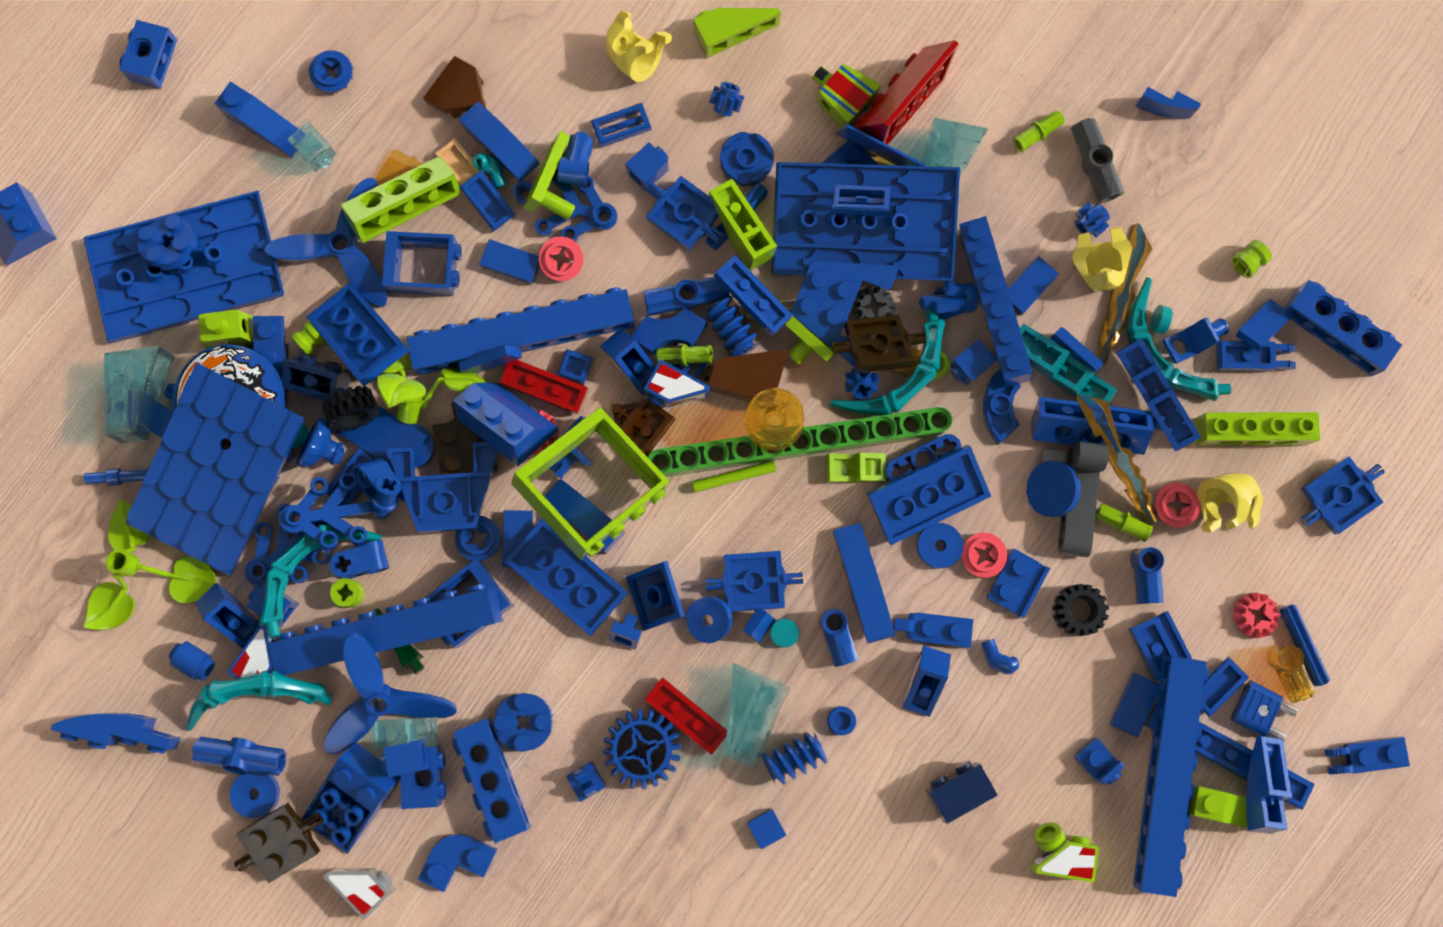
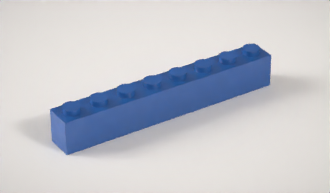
[407,287,635,376]
[268,584,503,675]
[1133,654,1209,897]

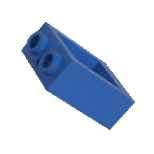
[382,231,462,296]
[425,559,514,648]

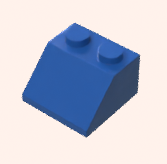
[0,182,57,266]

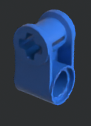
[353,457,402,513]
[330,540,390,579]

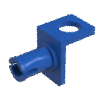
[1163,317,1229,364]
[549,416,593,479]

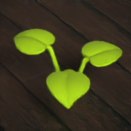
[377,354,487,424]
[83,499,216,630]

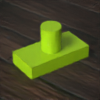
[785,316,836,365]

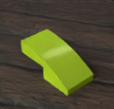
[825,452,887,483]

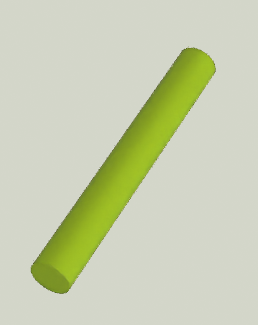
[692,461,776,493]

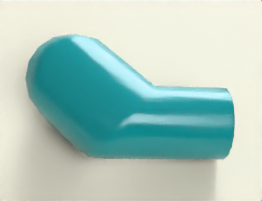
[472,153,507,189]

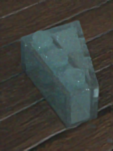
[923,118,988,177]
[104,346,175,443]
[725,663,790,768]

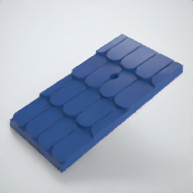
[771,162,960,281]
[84,190,284,344]
[125,362,305,576]

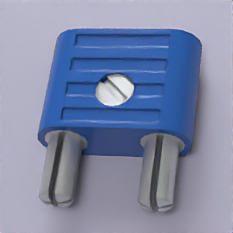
[1231,680,1298,742]

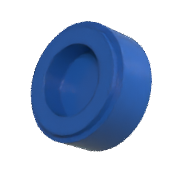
[827,706,856,736]

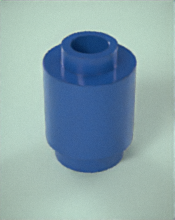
[169,641,216,681]

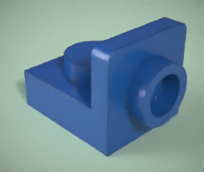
[1073,738,1125,785]

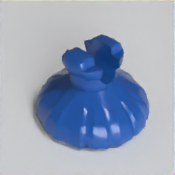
[296,417,344,468]

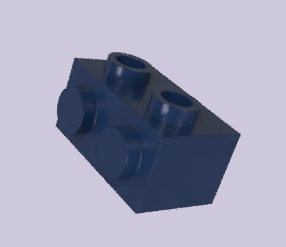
[281,354,352,400]
[925,760,998,824]

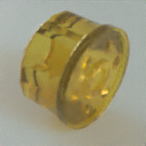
[744,388,804,451]

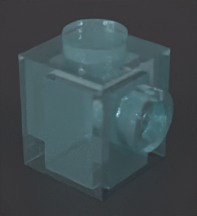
[287,121,336,172]

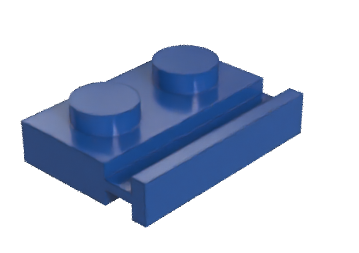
[986,548,1050,618]
[1129,611,1192,681]

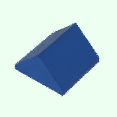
[626,561,685,631]

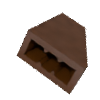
[704,350,789,409]

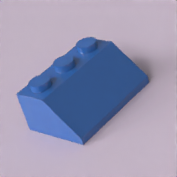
[453,383,558,466]

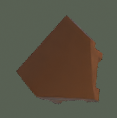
[423,56,486,119]
[611,399,676,457]

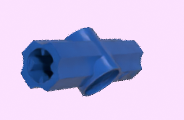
[643,276,730,316]
[192,737,287,776]

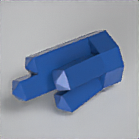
[919,281,978,320]

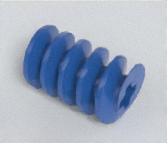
[706,296,760,357]
[762,732,828,785]

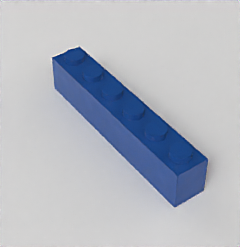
[959,216,1033,388]

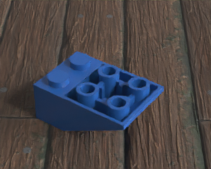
[302,743,400,854]

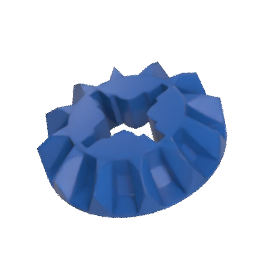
[309,50,353,93]
[455,516,501,561]

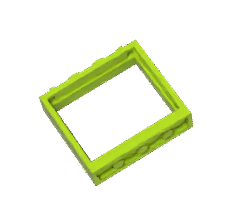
[511,407,670,560]

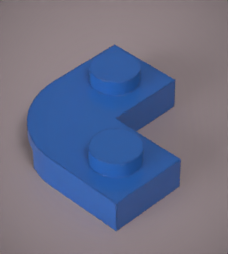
[417,834,498,892]

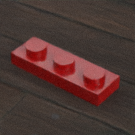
[499,360,589,415]
[644,677,730,755]

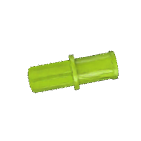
[1013,111,1065,153]
[656,344,713,366]
[1095,503,1153,542]

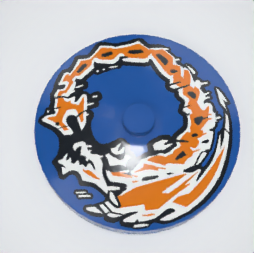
[172,344,285,450]

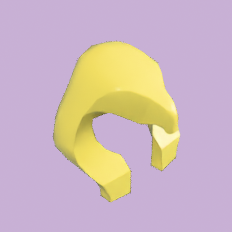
[605,11,672,82]
[1072,227,1132,291]
[1197,473,1263,532]

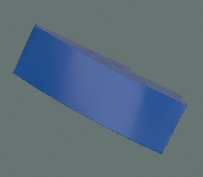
[458,101,540,182]
[1246,736,1292,834]

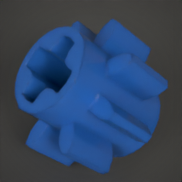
[709,82,744,116]
[1075,202,1110,238]
[845,366,879,399]

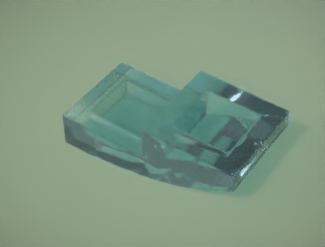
[374,717,438,750]

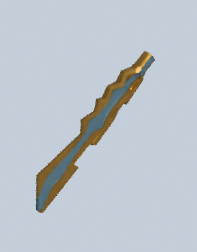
[1096,223,1153,364]
[1076,394,1157,525]

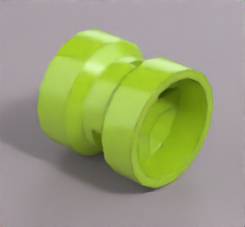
[1231,240,1272,278]

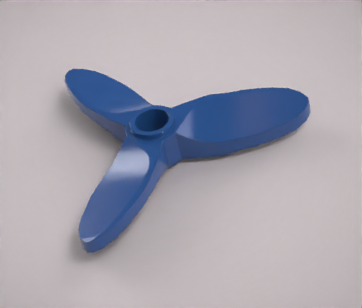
[264,178,388,307]
[324,633,457,754]

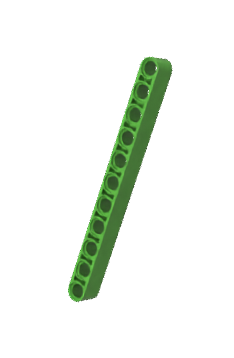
[648,407,952,477]

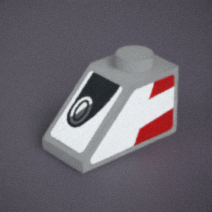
[323,868,396,920]

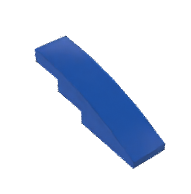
[1116,338,1201,452]
[833,523,895,644]

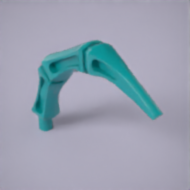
[1126,277,1231,401]
[830,309,945,416]
[259,524,383,639]
[186,670,333,731]

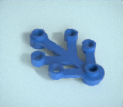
[513,168,618,242]
[279,473,393,551]
[245,504,332,586]

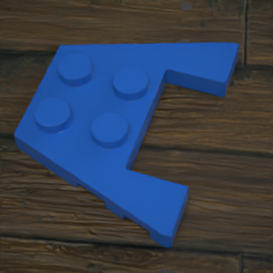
[791,261,900,367]
[386,442,499,533]

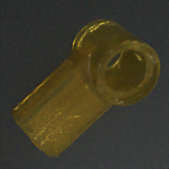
[1267,645,1316,703]

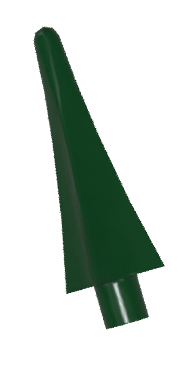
[374,608,425,675]

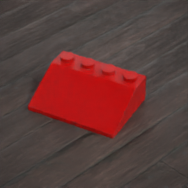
[854,40,959,157]

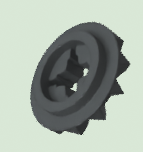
[851,286,896,319]

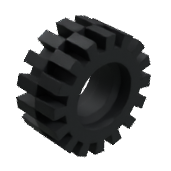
[322,386,380,432]
[1052,584,1109,636]

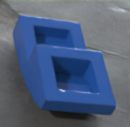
[1135,87,1201,119]

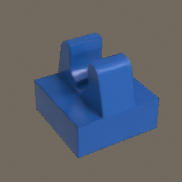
[609,613,642,650]
[566,761,606,802]

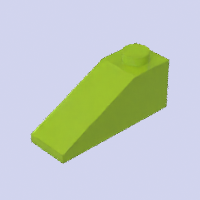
[693,8,781,58]
[708,179,777,271]
[1187,785,1248,828]

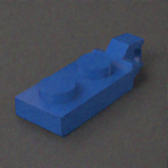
[893,612,973,648]

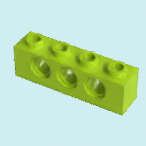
[341,156,461,243]
[1194,412,1320,446]

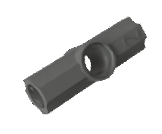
[1071,118,1125,203]

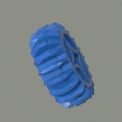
[603,709,681,789]

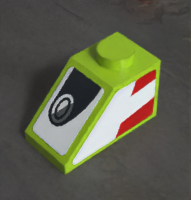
[1030,835,1099,883]

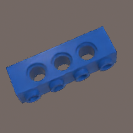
[1284,280,1402,376]
[1031,397,1154,455]
[452,718,531,843]

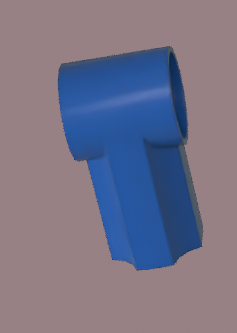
[557,131,593,187]
[1130,547,1164,604]
[819,609,858,667]

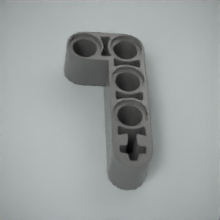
[1058,441,1109,558]

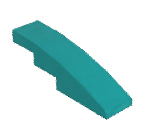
[1020,323,1117,404]

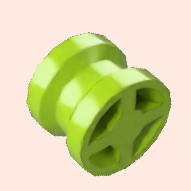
[291,321,327,355]
[330,578,364,608]

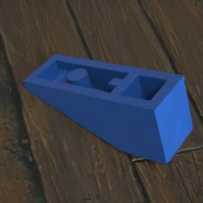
[214,81,307,158]
[545,478,625,554]

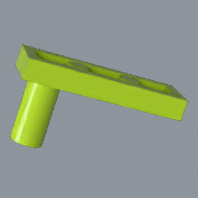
[523,131,575,220]

